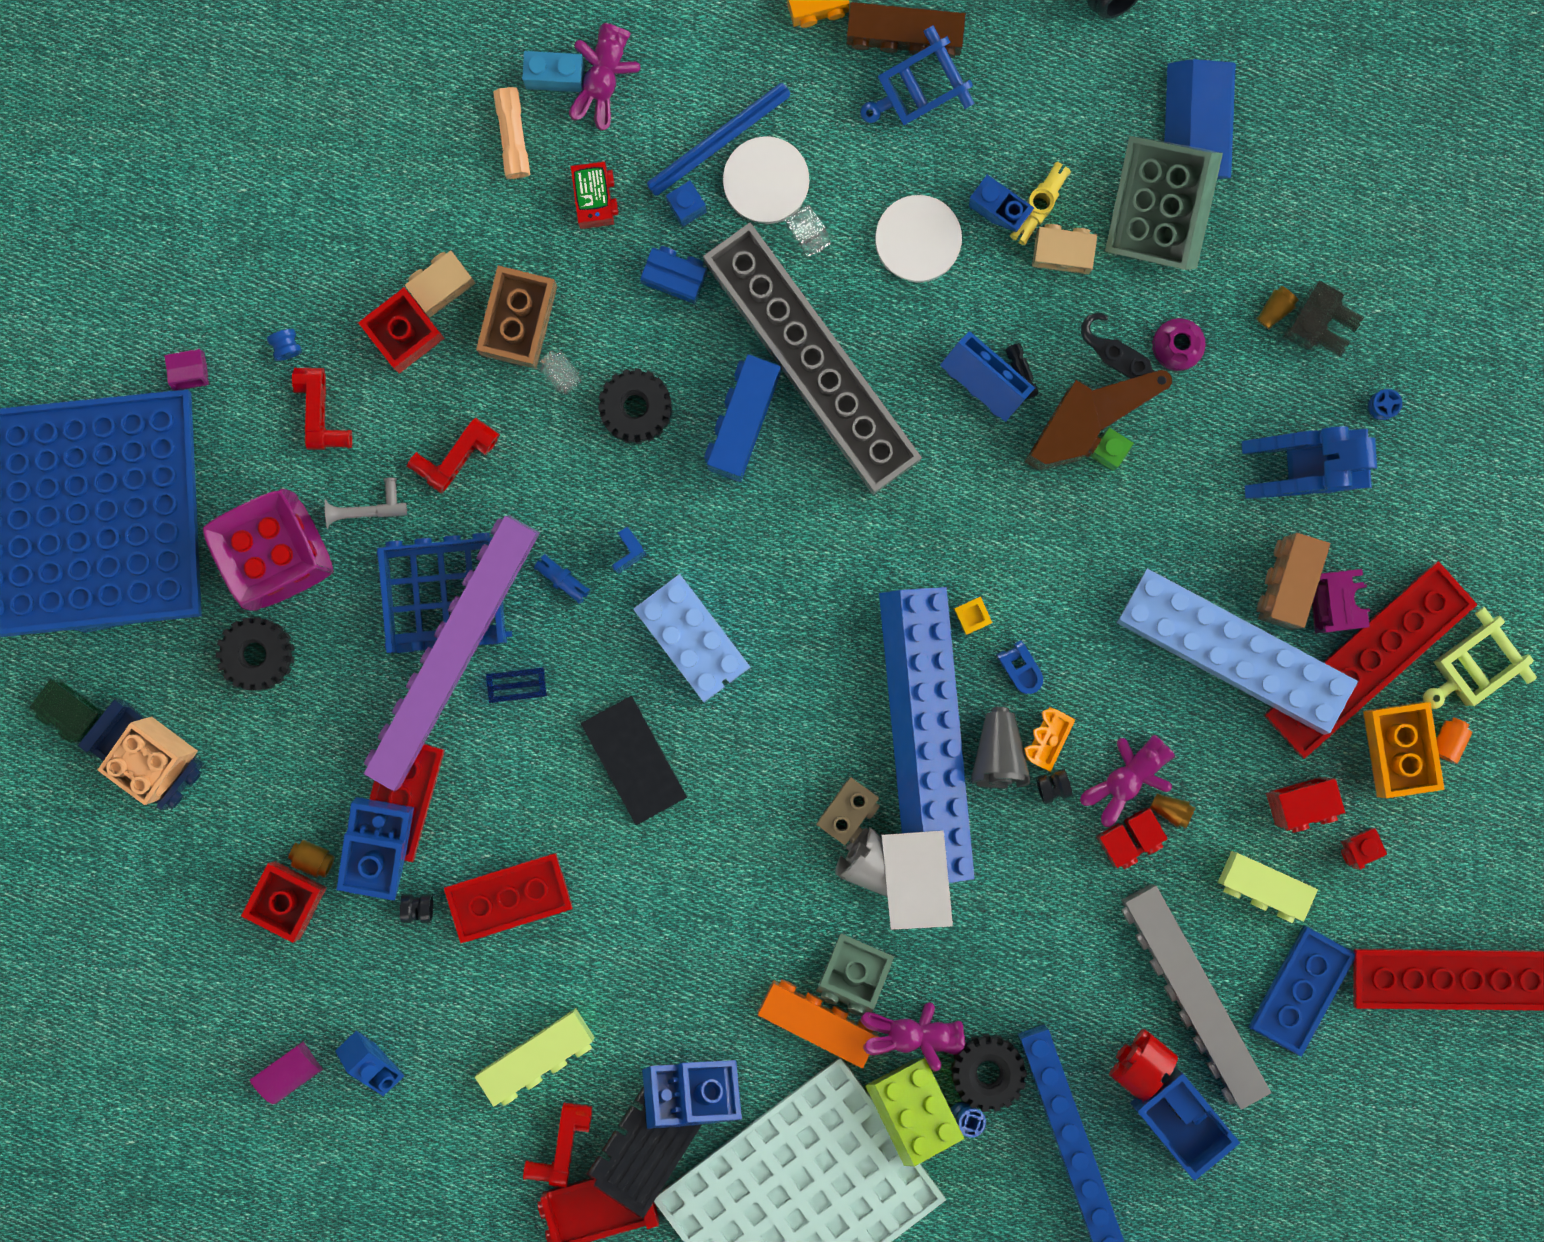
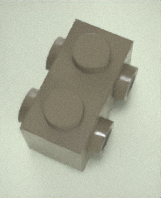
[816,777,880,845]

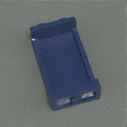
[78,699,204,810]

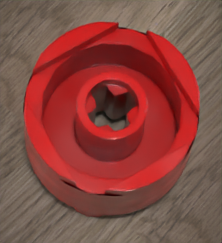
[1109,1029,1178,1101]

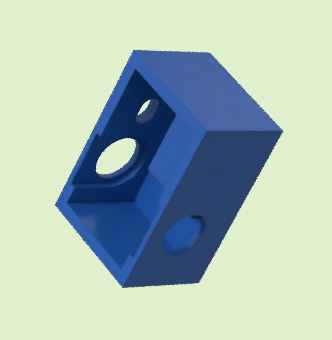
[1130,1066,1240,1181]

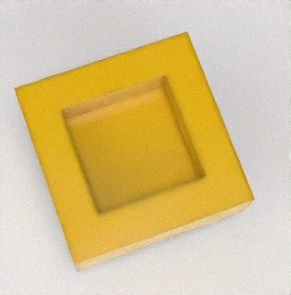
[953,597,993,635]

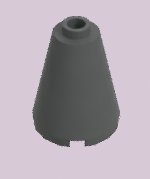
[971,707,1030,788]

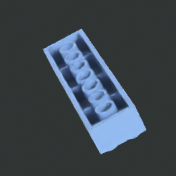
[1117,568,1358,735]

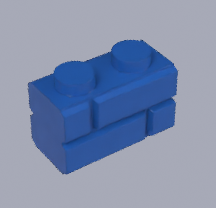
[640,246,708,304]

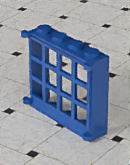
[377,533,513,654]

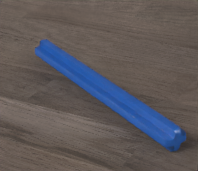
[647,83,790,196]

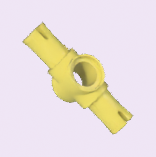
[1010,162,1071,245]

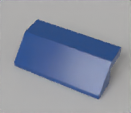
[1164,59,1236,180]

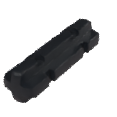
[1006,343,1039,400]

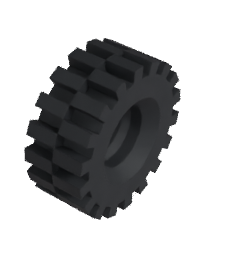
[598,368,672,444]
[216,618,295,691]
[951,1034,1027,1112]

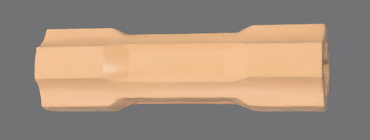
[493,87,530,179]

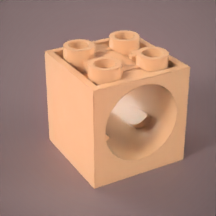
[98,717,198,805]

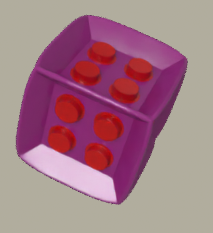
[202,489,334,611]

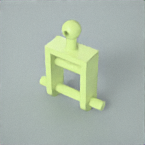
[1423,607,1537,709]

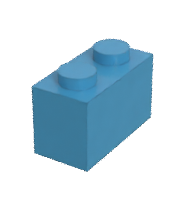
[522,51,585,92]

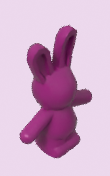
[569,23,641,131]
[1080,735,1175,827]
[861,1002,965,1071]

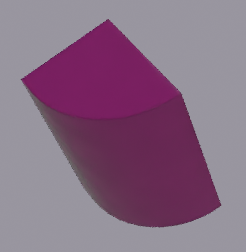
[249,1042,323,1104]

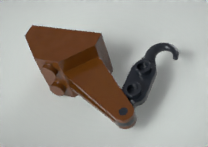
[1024,313,1172,471]

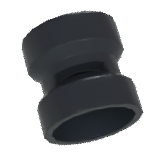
[1036,769,1073,804]
[400,894,434,923]

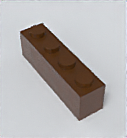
[846,2,966,58]

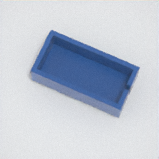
[704,354,781,482]

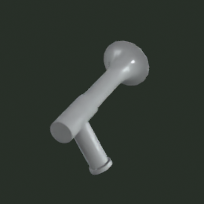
[325,478,407,529]

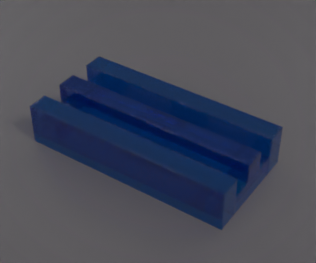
[486,667,548,703]

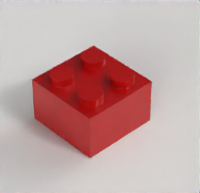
[358,287,445,374]
[1266,777,1346,833]
[241,861,327,943]

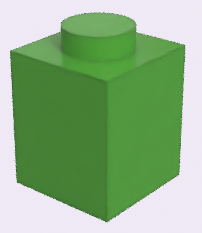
[1090,427,1134,471]

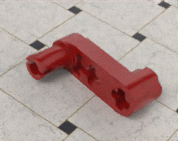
[292,367,353,450]
[406,418,500,494]
[523,1102,593,1188]

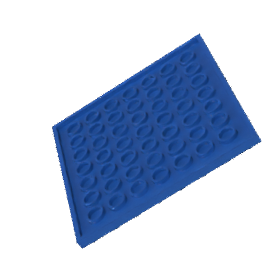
[0,389,202,637]

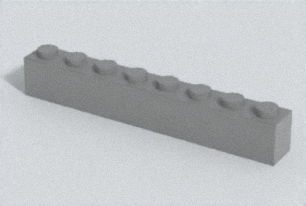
[1121,883,1271,1110]

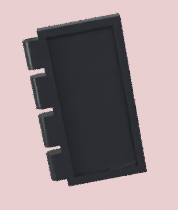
[587,1085,702,1219]

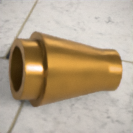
[1256,286,1299,330]
[1150,793,1195,829]

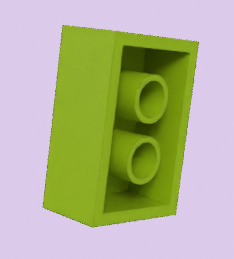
[865,1058,965,1167]

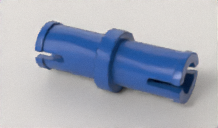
[534,554,591,604]

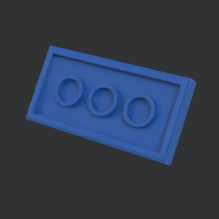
[1248,925,1355,1057]

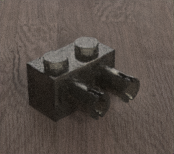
[1283,280,1364,357]

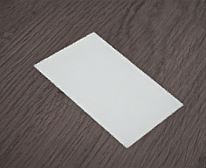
[882,831,953,930]

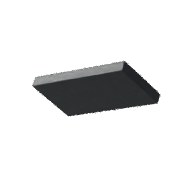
[580,695,687,825]

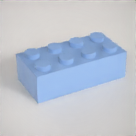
[633,574,751,703]

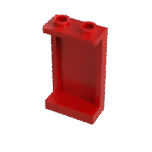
[537,1178,660,1242]

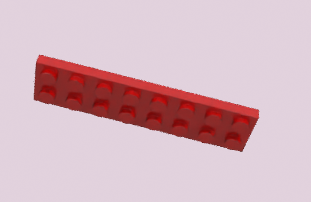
[1264,561,1478,759]
[1353,949,1544,1011]

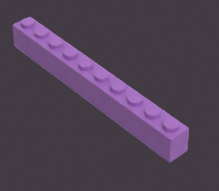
[364,515,540,791]

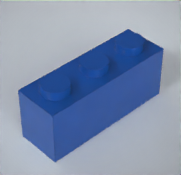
[940,331,1035,422]

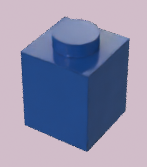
[666,180,707,227]

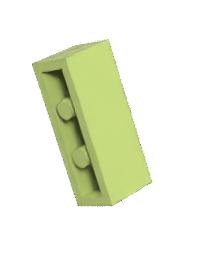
[1217,851,1318,923]

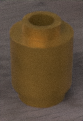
[288,840,335,878]

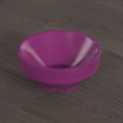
[1152,318,1205,371]

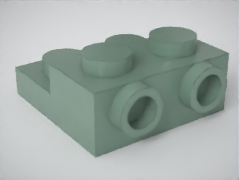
[816,933,894,1016]

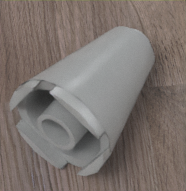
[835,827,888,897]

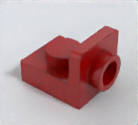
[1341,827,1387,870]

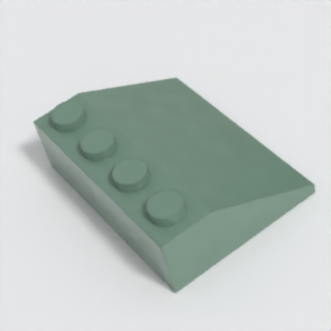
[1105,136,1223,270]

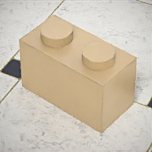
[1032,224,1097,274]
[405,251,476,318]

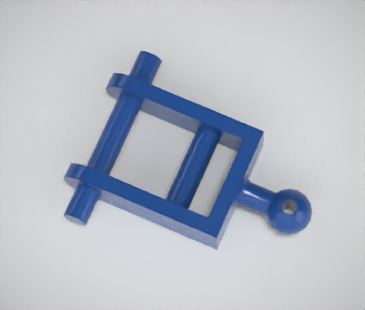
[860,25,975,125]

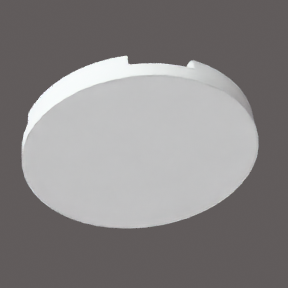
[723,136,809,224]
[875,195,962,283]

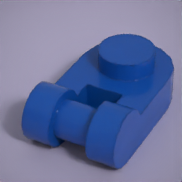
[996,640,1043,694]

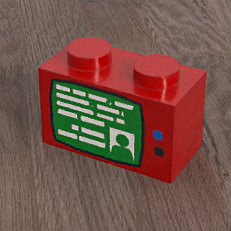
[571,161,619,229]

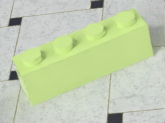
[475,1008,595,1107]

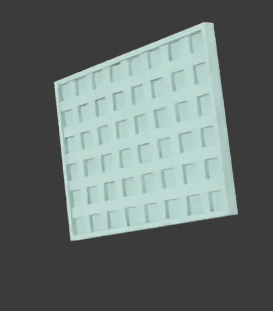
[654,1057,946,1242]

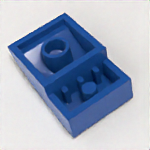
[337,797,414,900]
[642,1060,742,1129]

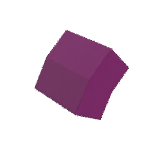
[164,349,209,391]

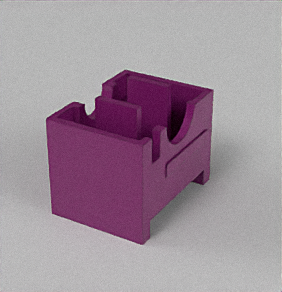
[1312,569,1370,634]

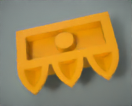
[1024,707,1075,772]

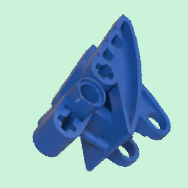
[1242,426,1377,499]

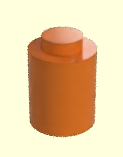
[1436,717,1473,764]

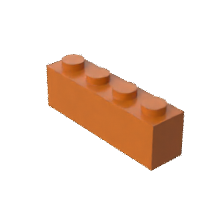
[758,979,878,1069]

